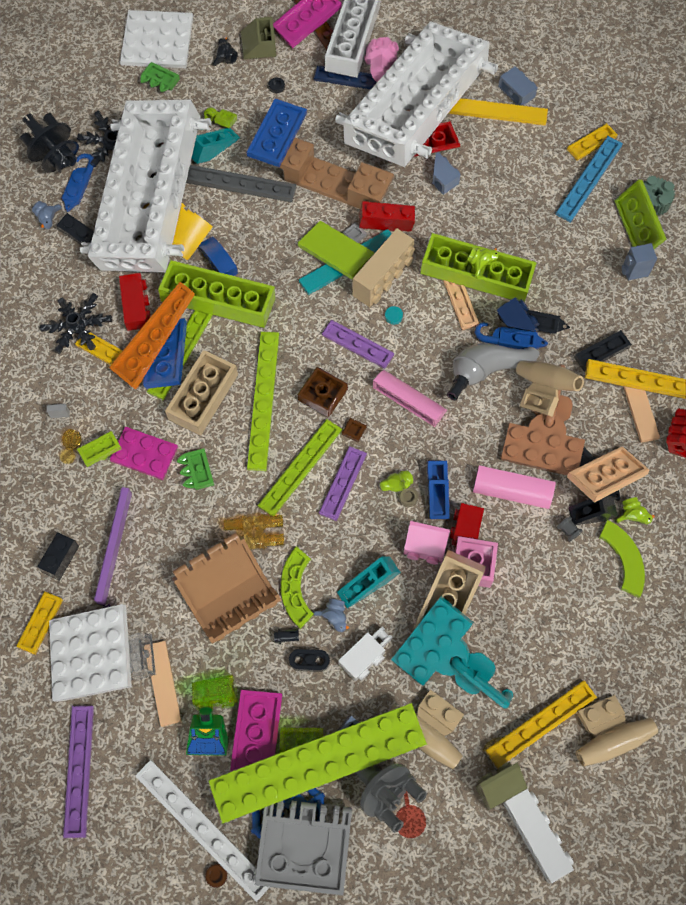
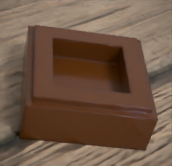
[342,418,367,443]

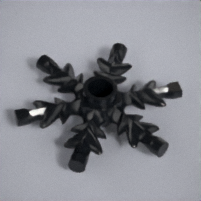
[77,111,121,167]
[40,293,113,354]

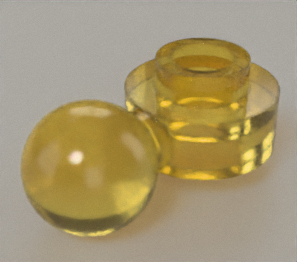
[60,429,82,464]

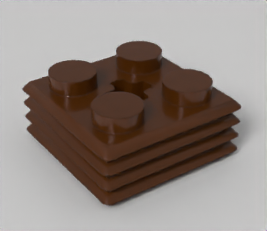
[297,367,348,417]

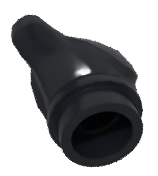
[212,37,238,66]

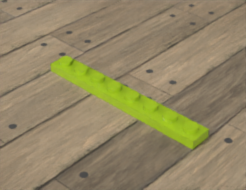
[247,331,279,471]

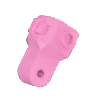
[364,37,399,82]

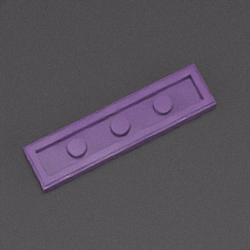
[322,320,394,369]
[319,446,367,521]

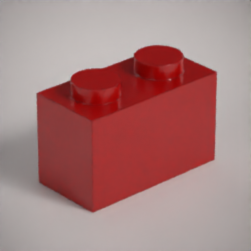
[449,503,484,545]

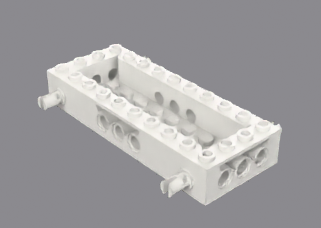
[335,21,498,167]
[80,100,212,272]

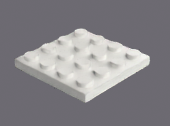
[120,10,193,68]
[49,604,132,702]

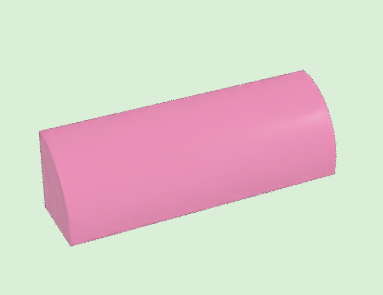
[373,370,447,427]
[473,465,556,509]

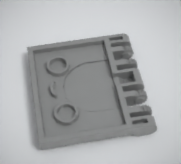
[255,801,352,895]

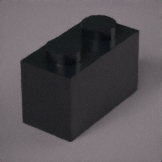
[37,532,79,581]

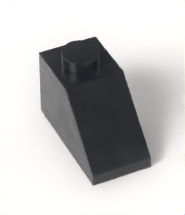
[568,496,618,525]

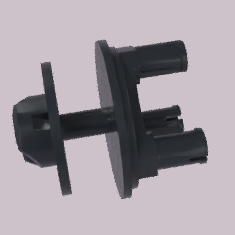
[20,112,79,173]

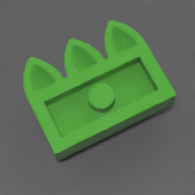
[140,62,180,92]
[177,448,214,490]

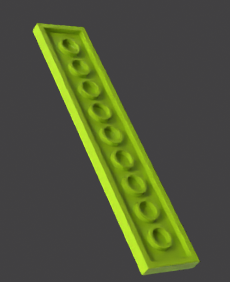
[209,703,427,824]

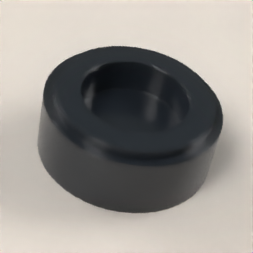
[268,77,285,94]

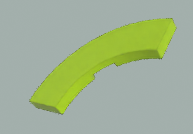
[599,520,645,598]
[281,546,314,630]

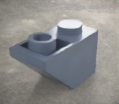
[432,152,461,195]

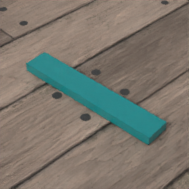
[299,229,392,295]

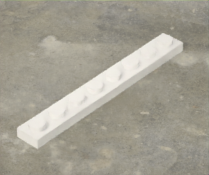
[135,760,270,902]

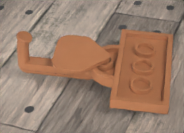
[501,364,585,476]

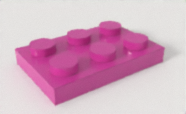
[110,426,178,480]

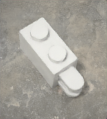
[338,627,393,682]

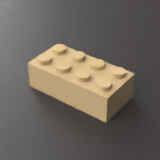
[353,229,415,307]
[165,350,238,436]
[414,550,486,629]

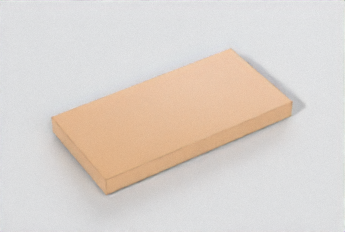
[567,446,650,502]

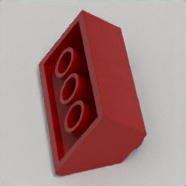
[388,121,460,162]

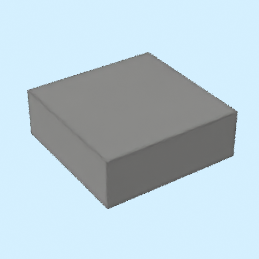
[342,222,367,242]
[47,404,70,418]

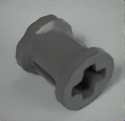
[557,516,583,542]

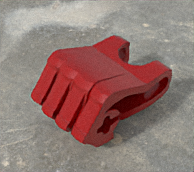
[666,408,686,458]

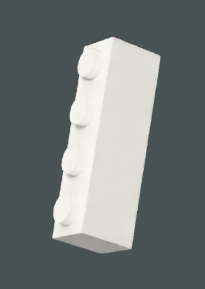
[503,789,574,884]

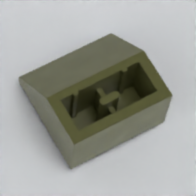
[241,17,276,59]
[475,762,528,811]

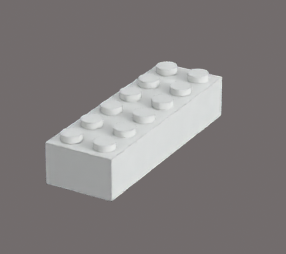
[325,0,381,77]

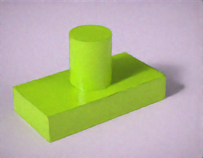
[77,431,122,467]

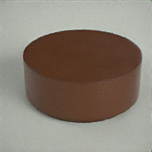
[205,864,228,888]

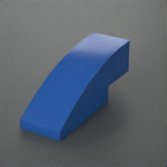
[198,237,238,276]
[427,461,450,519]

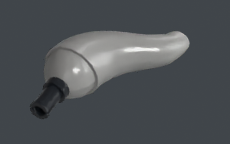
[447,343,540,401]

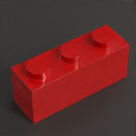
[359,201,415,232]
[119,273,151,331]

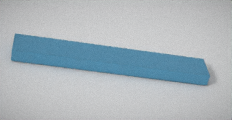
[556,136,623,223]

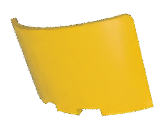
[143,203,213,260]

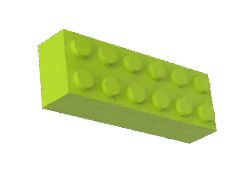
[420,233,537,301]
[158,260,276,328]

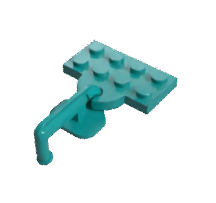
[391,596,513,709]

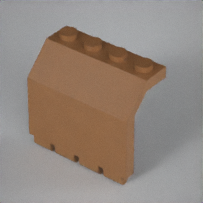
[172,533,281,644]

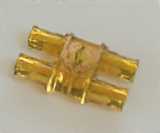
[224,514,285,550]

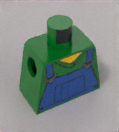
[186,707,229,756]

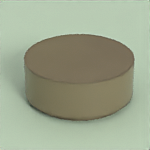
[399,488,418,507]

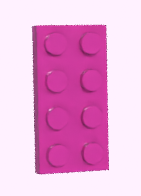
[273,0,342,48]
[230,690,283,772]

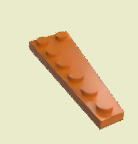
[109,282,195,390]

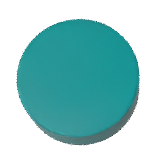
[385,306,403,325]

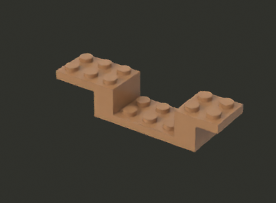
[273,138,394,209]

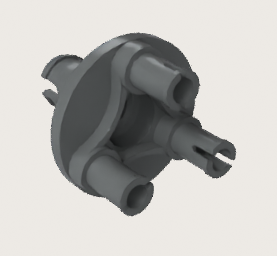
[355,764,427,833]

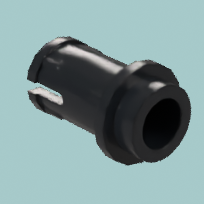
[274,628,299,645]

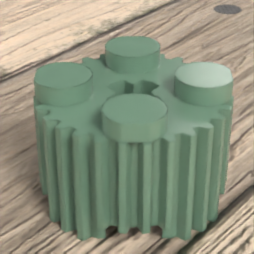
[644,176,675,216]

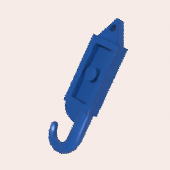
[62,153,94,212]
[475,322,548,349]

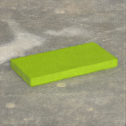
[614,179,667,249]
[298,220,375,280]

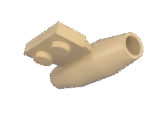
[516,361,584,417]
[388,689,464,769]
[576,695,658,767]

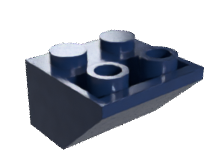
[497,297,540,332]

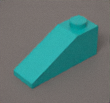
[192,128,240,164]
[337,556,401,609]

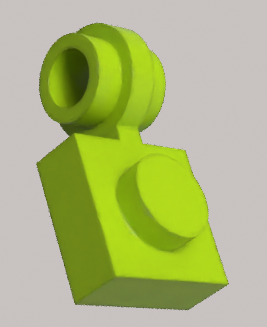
[204,107,237,128]

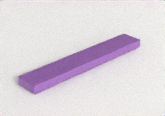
[94,487,132,606]
[63,706,94,838]

